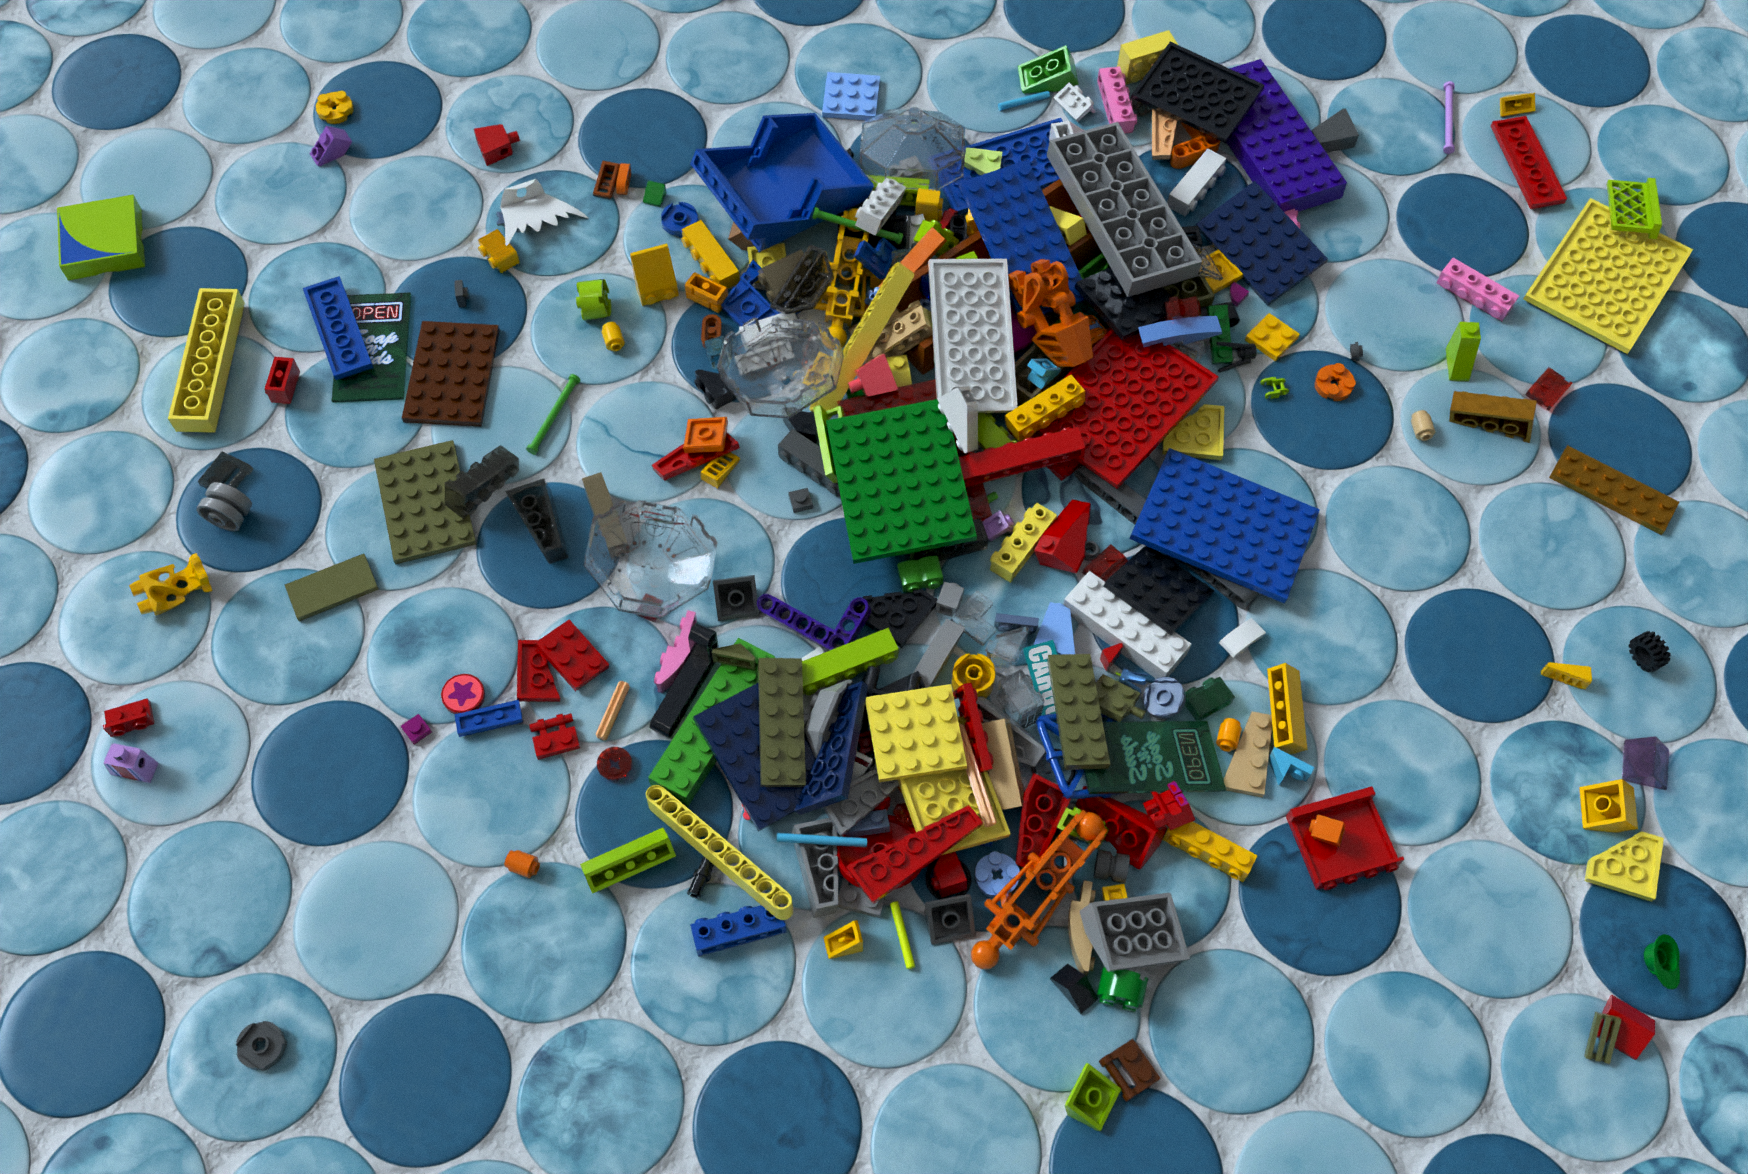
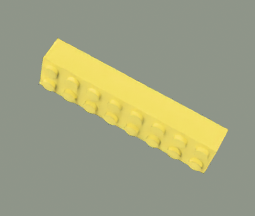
[168,288,245,433]

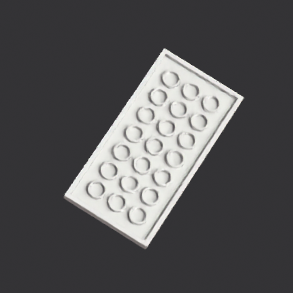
[928,259,1018,413]

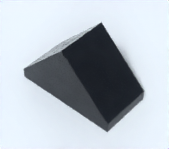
[1050,964,1098,1014]

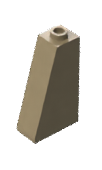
[582,472,629,558]

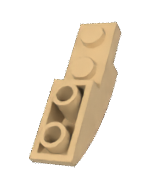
[1068,880,1096,977]

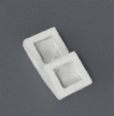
[1219,618,1266,658]

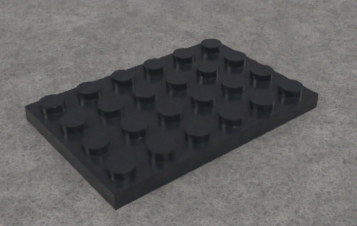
[1132,41,1264,143]

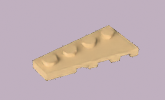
[1220,711,1272,797]

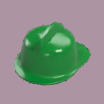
[1644,934,1680,990]

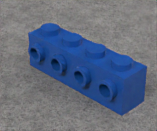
[690,905,787,957]

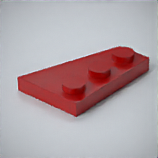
[517,640,560,702]

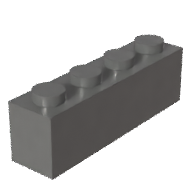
[778,429,841,497]

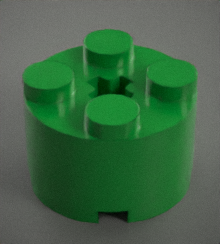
[1097,967,1148,1012]

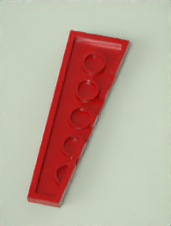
[846,805,983,904]

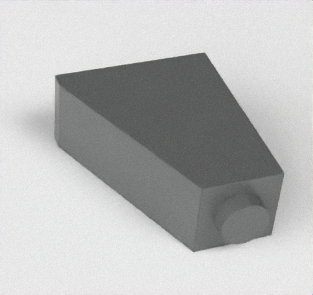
[1311,108,1359,153]

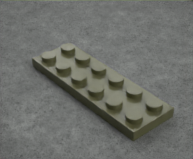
[1047,654,1110,770]
[758,658,806,787]

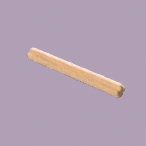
[959,724,997,827]

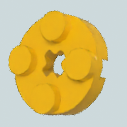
[316,91,354,124]

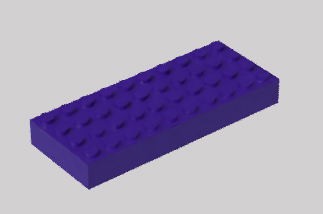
[1227,59,1347,212]

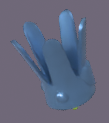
[1115,668,1149,695]

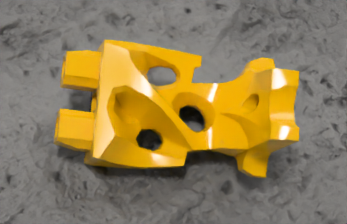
[129,553,213,616]

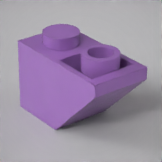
[310,126,352,166]

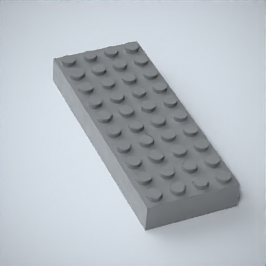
[1047,122,1202,297]

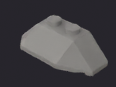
[804,679,853,759]

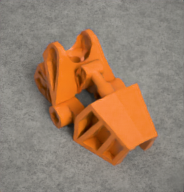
[1008,259,1093,367]

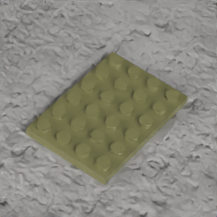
[374,440,477,564]

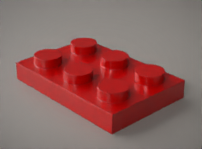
[535,619,609,692]

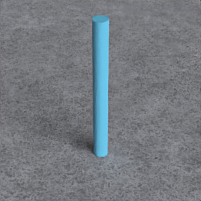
[776,833,867,847]

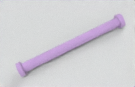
[1443,81,1455,154]

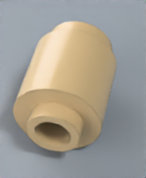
[1411,410,1436,441]

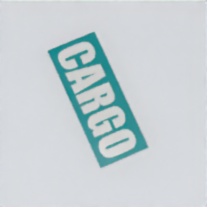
[1023,640,1058,723]

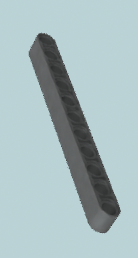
[1074,464,1259,609]

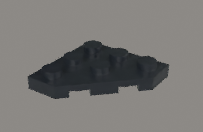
[856,589,938,648]

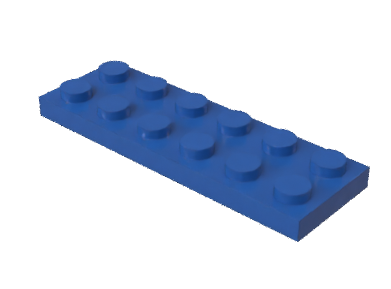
[303,276,374,380]

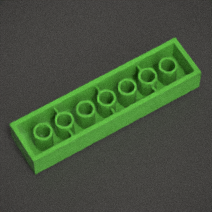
[648,638,775,806]

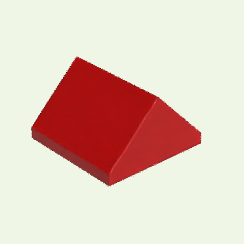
[1597,995,1655,1060]

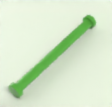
[812,207,903,245]
[526,374,580,455]

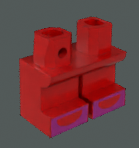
[1143,781,1195,831]

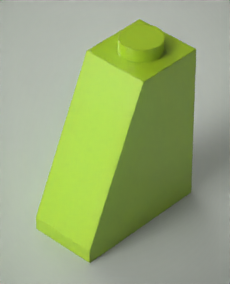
[1446,322,1481,382]

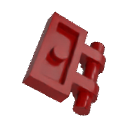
[529,713,580,760]

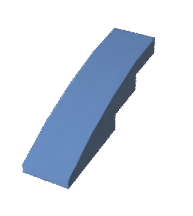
[1138,316,1222,347]

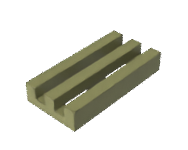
[1584,1012,1621,1064]

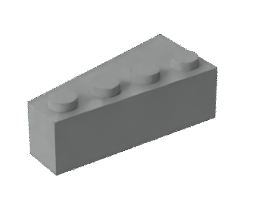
[792,818,838,918]

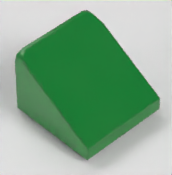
[643,181,666,207]

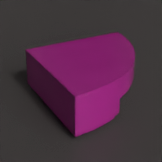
[1230,282,1249,307]

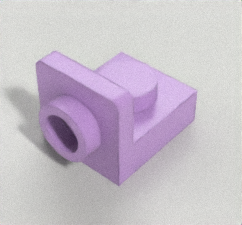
[980,510,1015,541]

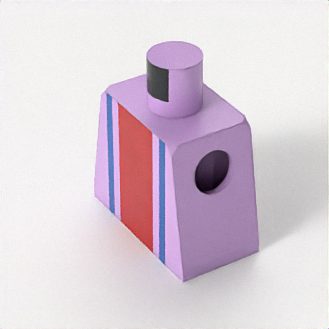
[104,743,158,783]

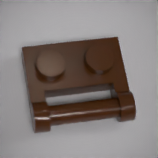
[1098,1038,1161,1102]

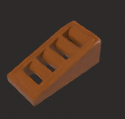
[593,161,620,199]

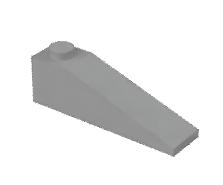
[976,696,1046,767]

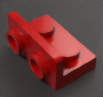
[103,698,154,737]

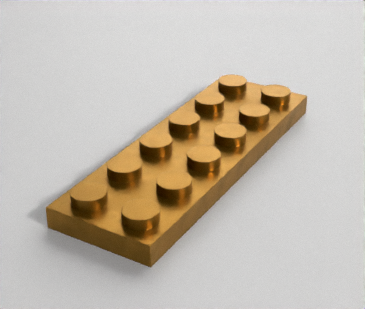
[1549,445,1679,535]

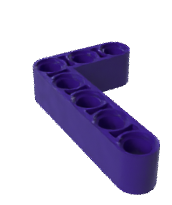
[757,594,871,651]

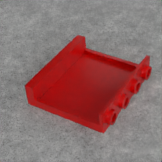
[1286,786,1404,890]

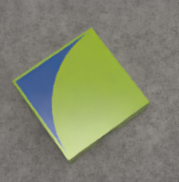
[57,194,145,281]

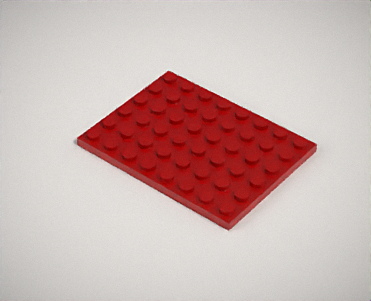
[1036,329,1219,489]

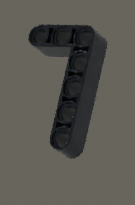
[650,623,719,738]

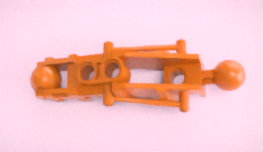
[971,810,1108,970]

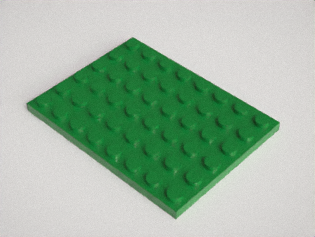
[826,399,977,564]

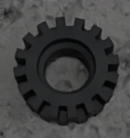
[1628,631,1671,672]

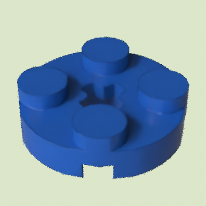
[661,202,699,238]

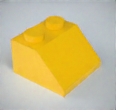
[1579,779,1638,833]

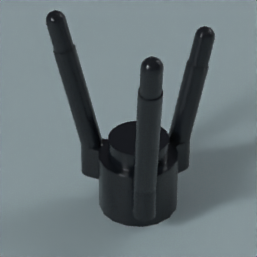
[1216,342,1257,372]

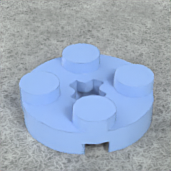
[975,851,1020,898]

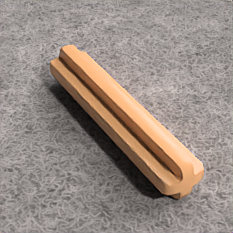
[596,681,630,740]

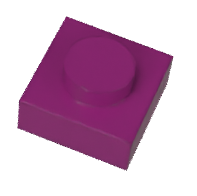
[401,714,432,744]

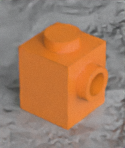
[1309,814,1346,847]

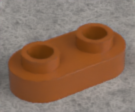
[701,314,722,350]

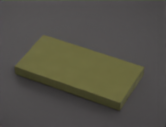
[285,553,379,621]

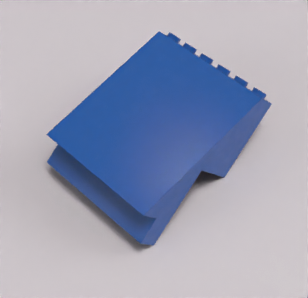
[690,113,874,252]

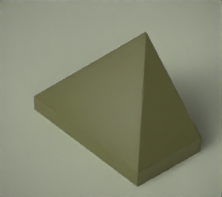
[712,643,756,670]

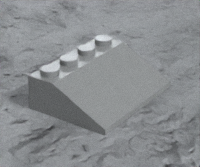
[1080,892,1190,972]

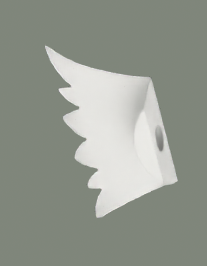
[500,179,589,246]

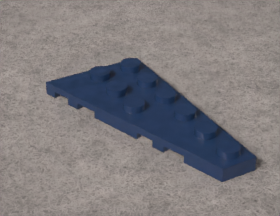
[794,681,868,815]

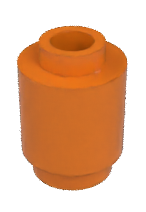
[504,850,540,878]

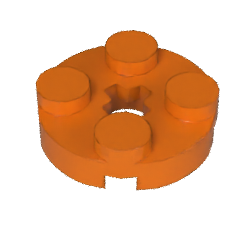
[1315,363,1356,401]

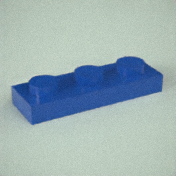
[454,700,523,737]

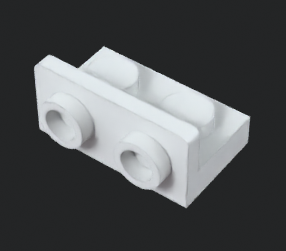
[1053,83,1096,122]

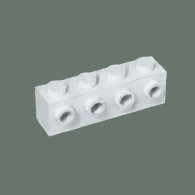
[855,177,906,236]

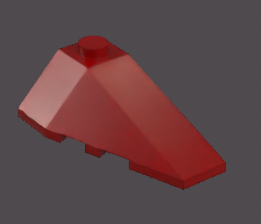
[1034,499,1091,573]
[1075,786,1168,870]

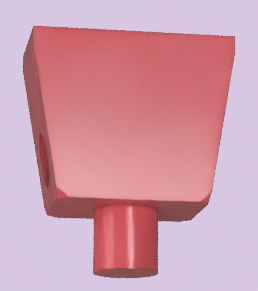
[848,354,898,397]

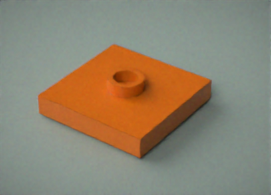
[683,417,728,453]

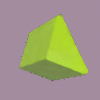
[1064,1063,1121,1131]

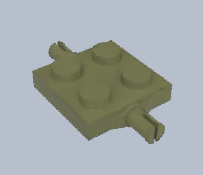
[1095,674,1146,723]

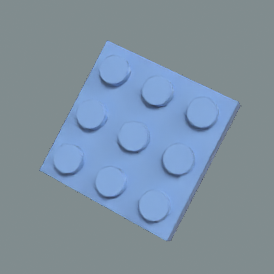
[822,72,880,121]

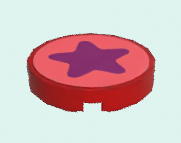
[441,674,485,714]

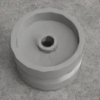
[196,482,253,531]

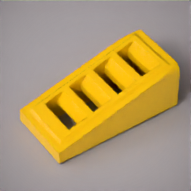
[700,452,740,489]
[1541,662,1592,689]

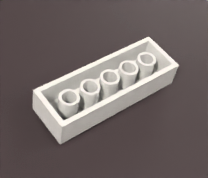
[1063,571,1191,679]

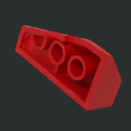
[1015,773,1071,868]

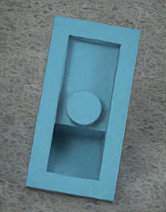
[1027,358,1062,389]
[1268,747,1314,785]

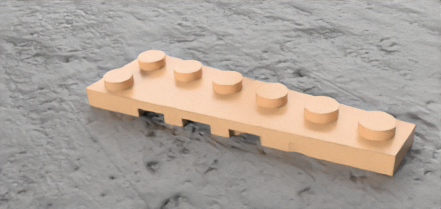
[1152,64,1178,160]

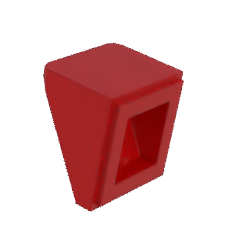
[1100,643,1123,671]

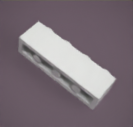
[1167,148,1226,216]

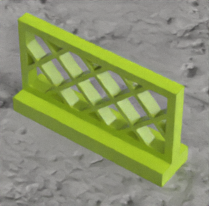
[1606,178,1662,239]

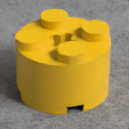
[951,653,995,698]

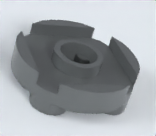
[236,1021,287,1071]

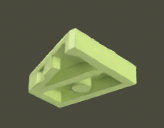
[964,147,1002,175]

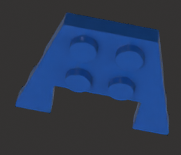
[721,260,802,327]

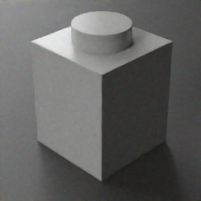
[936,582,964,618]

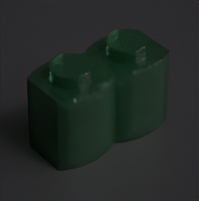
[1184,677,1235,722]

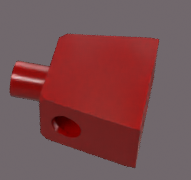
[473,124,520,166]

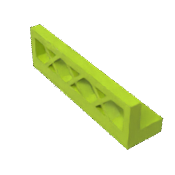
[813,405,844,483]

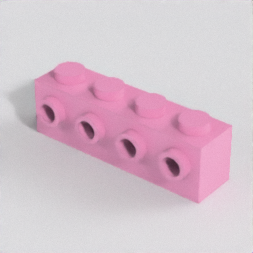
[1097,66,1137,133]
[1436,258,1519,321]

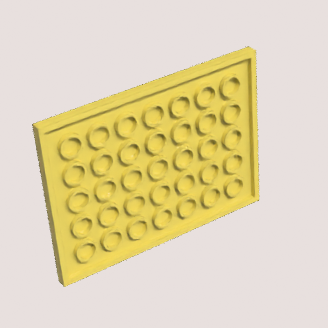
[1523,198,1693,354]

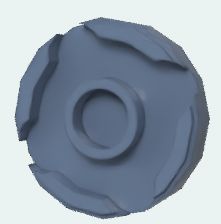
[1143,677,1186,719]

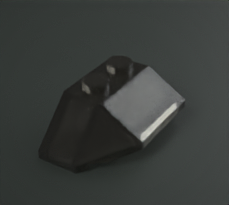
[770,245,834,314]

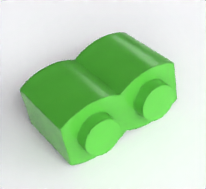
[897,556,943,592]

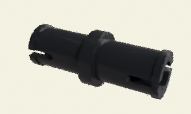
[687,857,714,899]

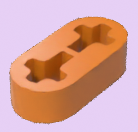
[616,163,631,195]

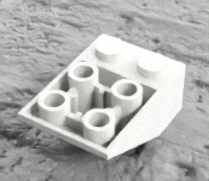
[937,386,978,453]

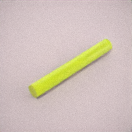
[890,901,915,969]

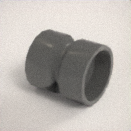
[1093,849,1130,884]

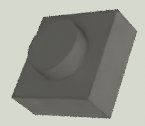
[455,280,469,307]
[788,488,813,513]

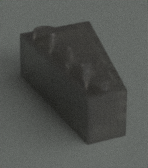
[445,445,519,519]
[505,478,569,564]

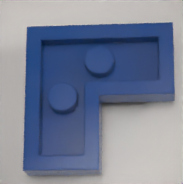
[854,238,897,280]

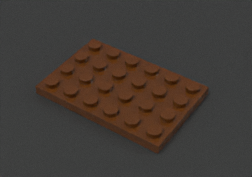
[402,321,500,427]

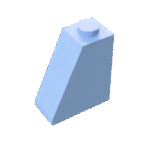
[1034,602,1075,655]

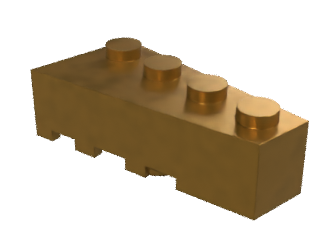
[1449,391,1537,443]

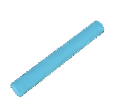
[998,91,1050,111]

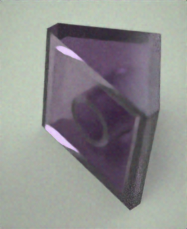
[1622,736,1669,790]

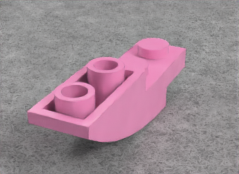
[654,610,697,693]

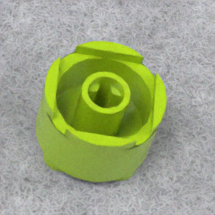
[576,279,611,320]

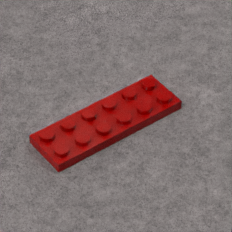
[1490,116,1567,209]

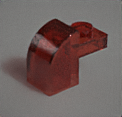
[1165,296,1202,320]

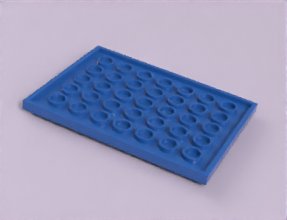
[1129,448,1320,604]

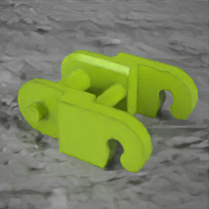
[1260,377,1289,399]

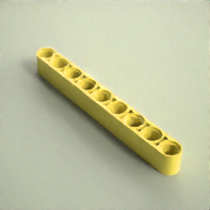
[809,262,914,419]
[646,785,794,920]

